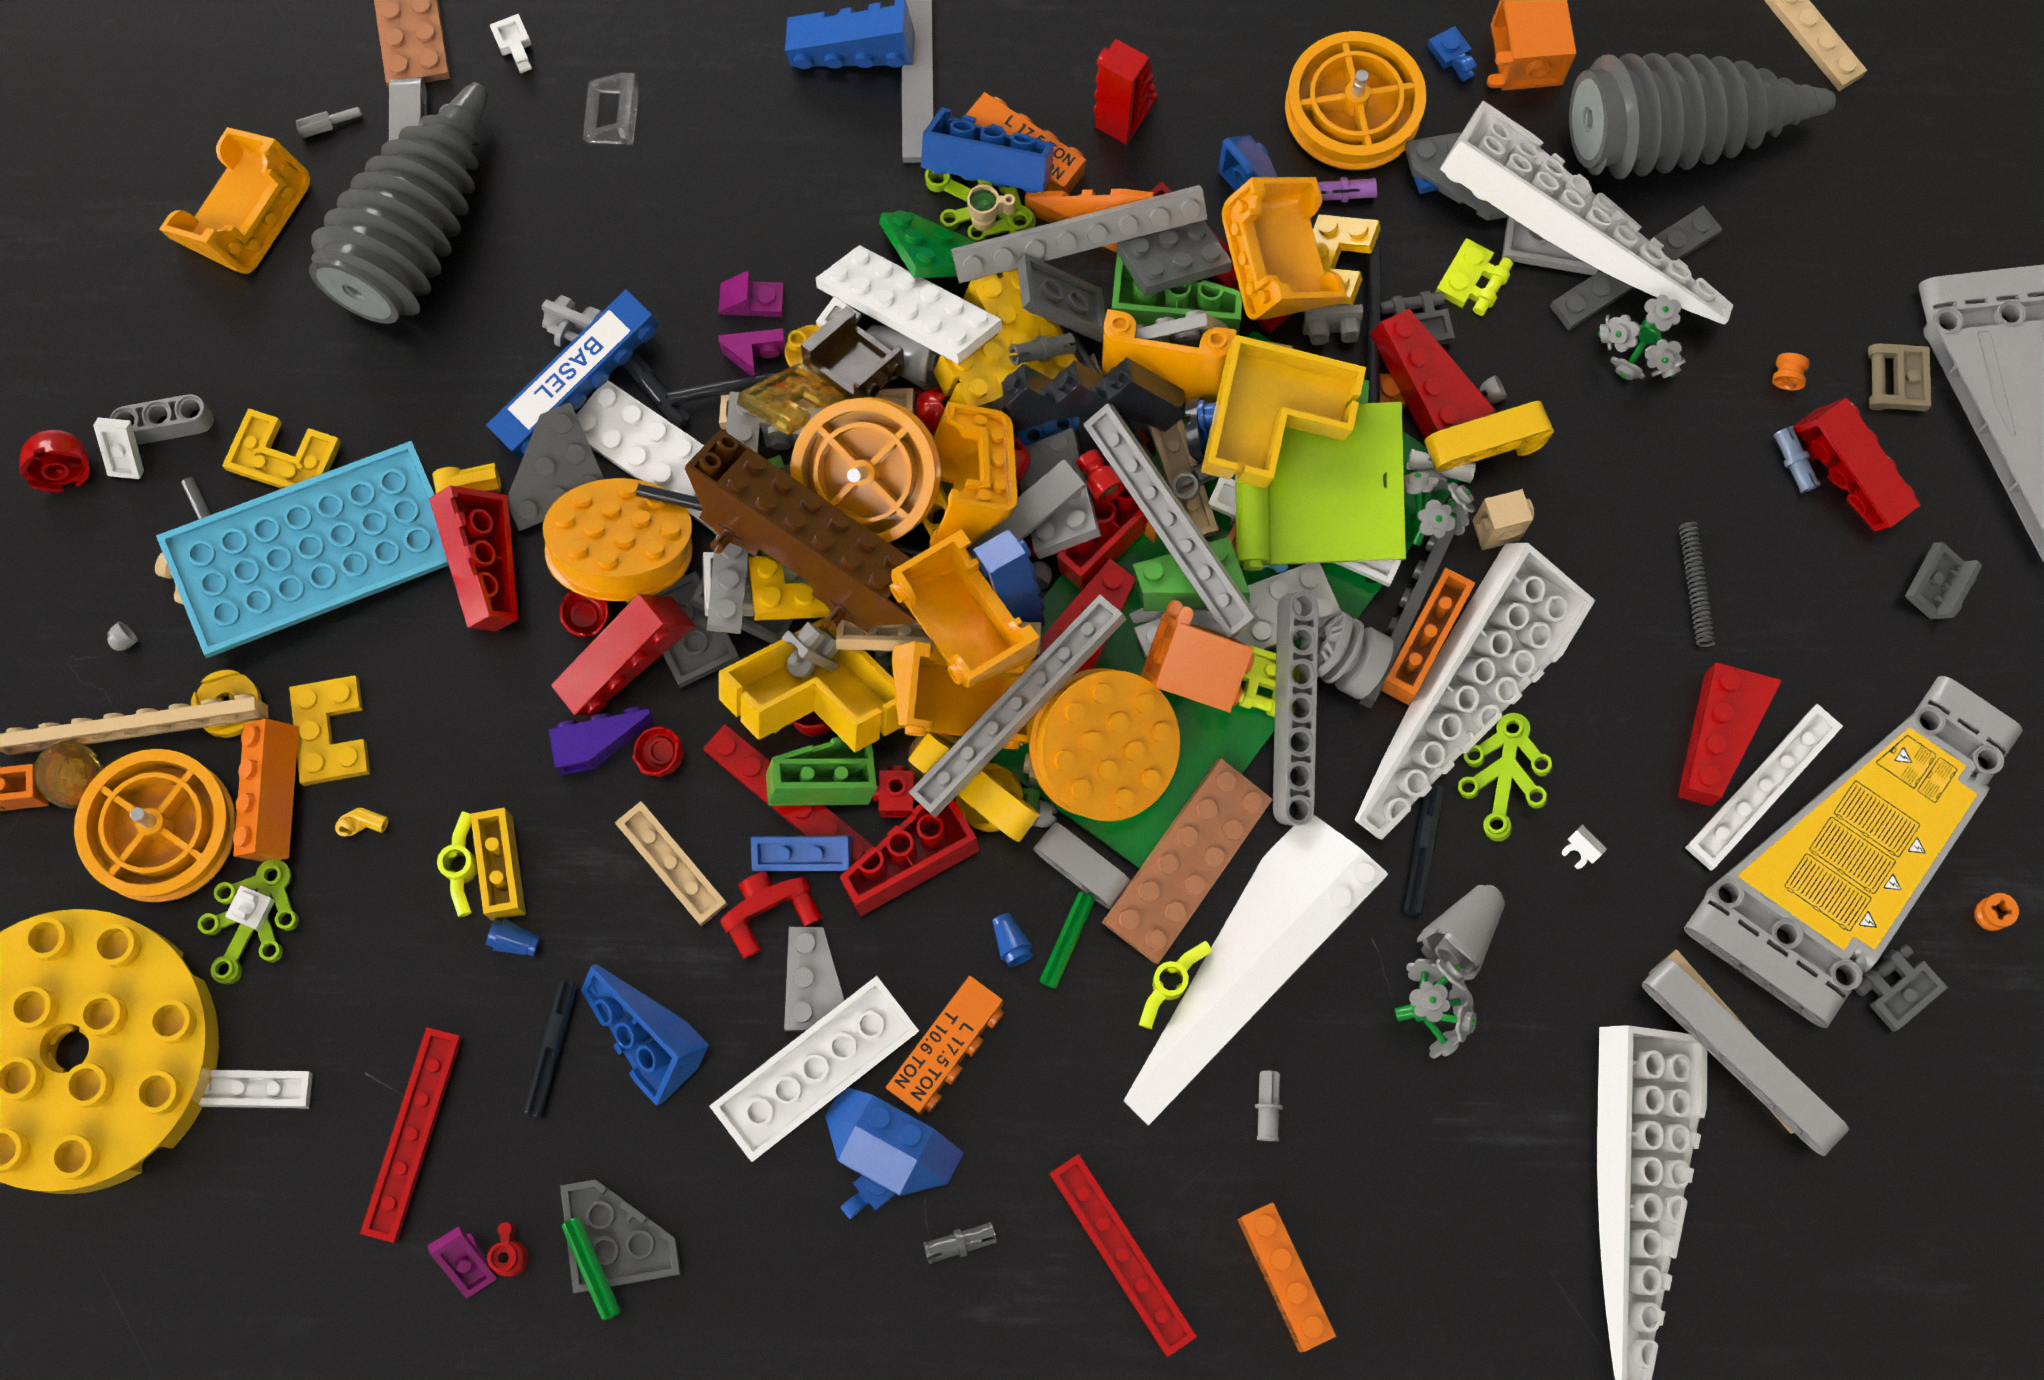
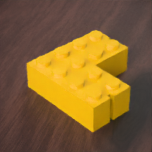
[933,268,1078,408]
[1201,335,1366,488]
[719,617,901,752]

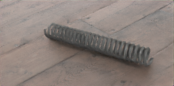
[1679,522,1716,647]

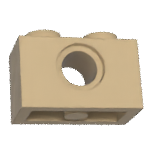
[1472,489,1534,551]

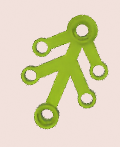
[925,169,1036,242]
[1458,713,1552,842]
[198,860,299,985]

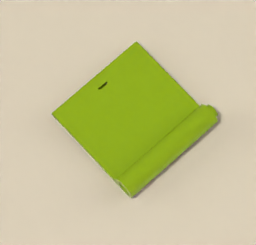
[1235,402,1406,571]

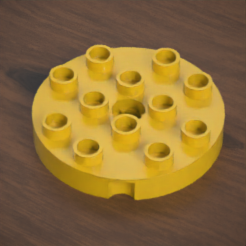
[0,909,219,1194]

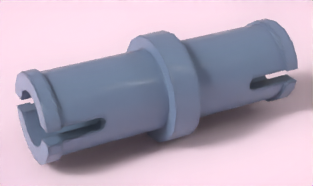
[1773,426,1821,493]

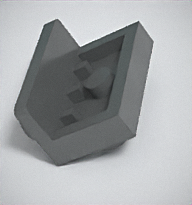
[1905,542,1982,619]

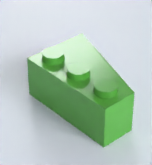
[1133,537,1250,611]
[766,736,877,806]

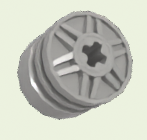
[1317,611,1393,699]

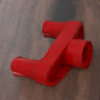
[720,871,822,959]

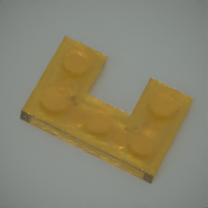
[737,363,848,435]

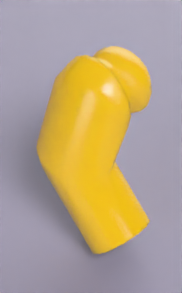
[335,808,389,837]

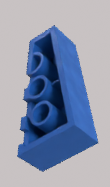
[785,0,915,69]
[921,107,1054,193]
[973,529,1045,627]

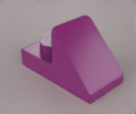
[718,272,785,317]
[718,328,786,376]
[428,1226,497,1299]

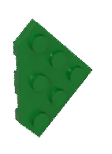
[879,210,1001,278]

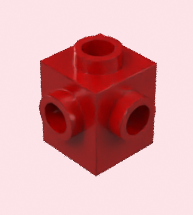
[873,765,919,818]

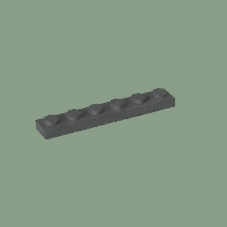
[1550,205,1723,331]
[1359,528,1456,709]

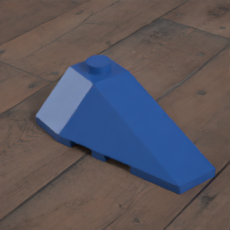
[1218,135,1277,191]
[581,964,709,1106]

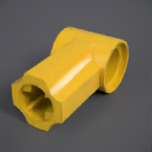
[432,463,502,494]

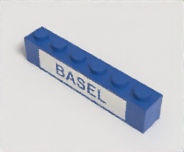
[486,289,659,460]

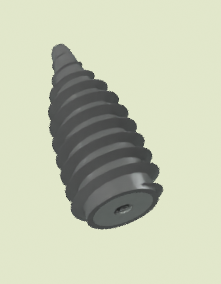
[1569,53,1836,179]
[309,82,488,324]

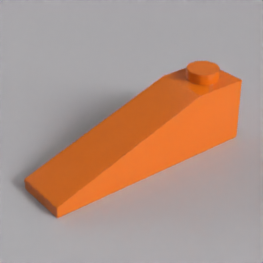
[1025,188,1154,252]

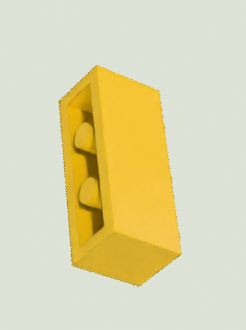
[470,808,526,921]

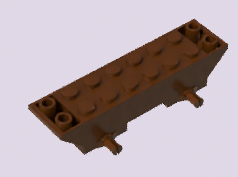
[685,428,916,633]

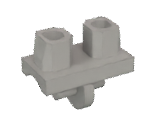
[542,295,601,348]
[1302,303,1364,345]
[782,622,839,678]

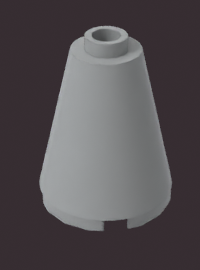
[865,325,940,390]
[1417,885,1505,980]

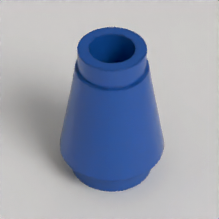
[992,913,1033,967]
[486,918,540,956]

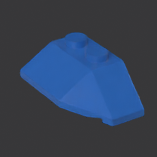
[825,1087,964,1196]

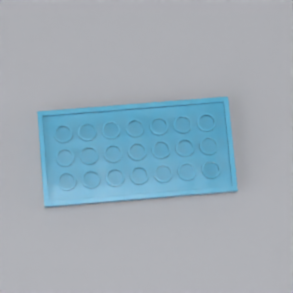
[156,441,449,658]

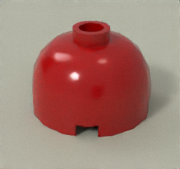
[19,430,90,492]

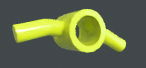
[437,812,478,917]
[1139,941,1212,1029]

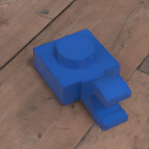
[1427,26,1477,82]
[841,1176,896,1219]

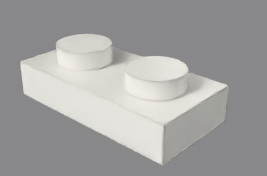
[93,417,144,479]

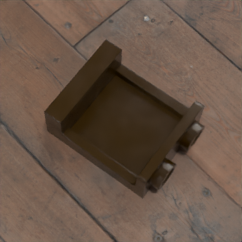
[801,306,905,399]

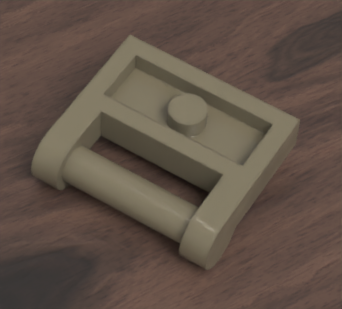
[1868,343,1931,411]

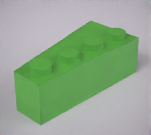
[1112,253,1242,335]

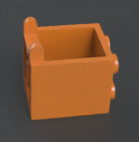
[1486,0,1576,91]
[1140,600,1254,713]

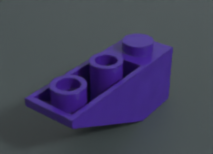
[549,707,654,776]

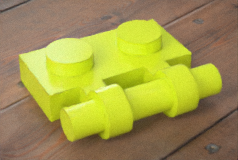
[1435,238,1513,316]
[1239,644,1301,717]

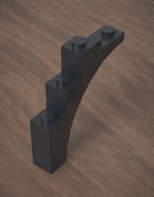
[989,357,1186,434]

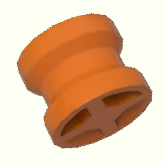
[1772,353,1810,391]
[1974,893,2019,931]

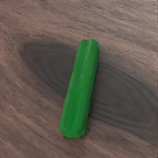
[1040,891,1095,989]
[562,1217,620,1320]

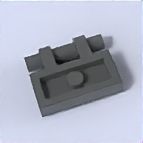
[1381,291,1455,345]
[1854,943,1948,1032]

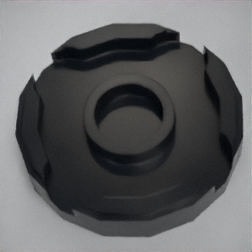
[1185,397,1207,463]

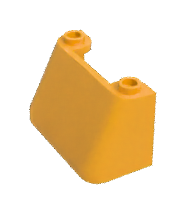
[159,127,310,274]
[1222,177,1347,320]
[1102,309,1237,418]
[930,401,1018,548]
[889,529,1040,688]
[892,641,1035,750]

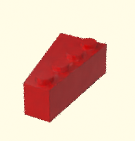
[1370,309,1496,440]
[1032,559,1136,673]

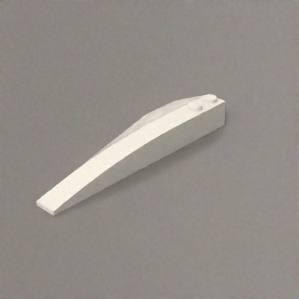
[1440,101,1733,325]
[1355,543,1595,839]
[1124,814,1388,1126]
[1597,1025,1707,1380]

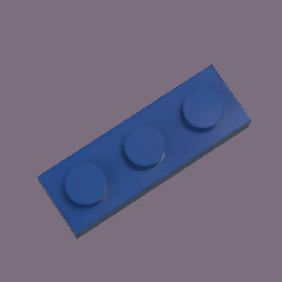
[751,835,853,871]

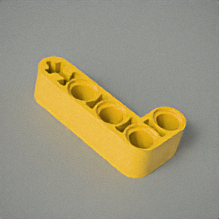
[1424,401,1554,472]
[908,732,1040,842]

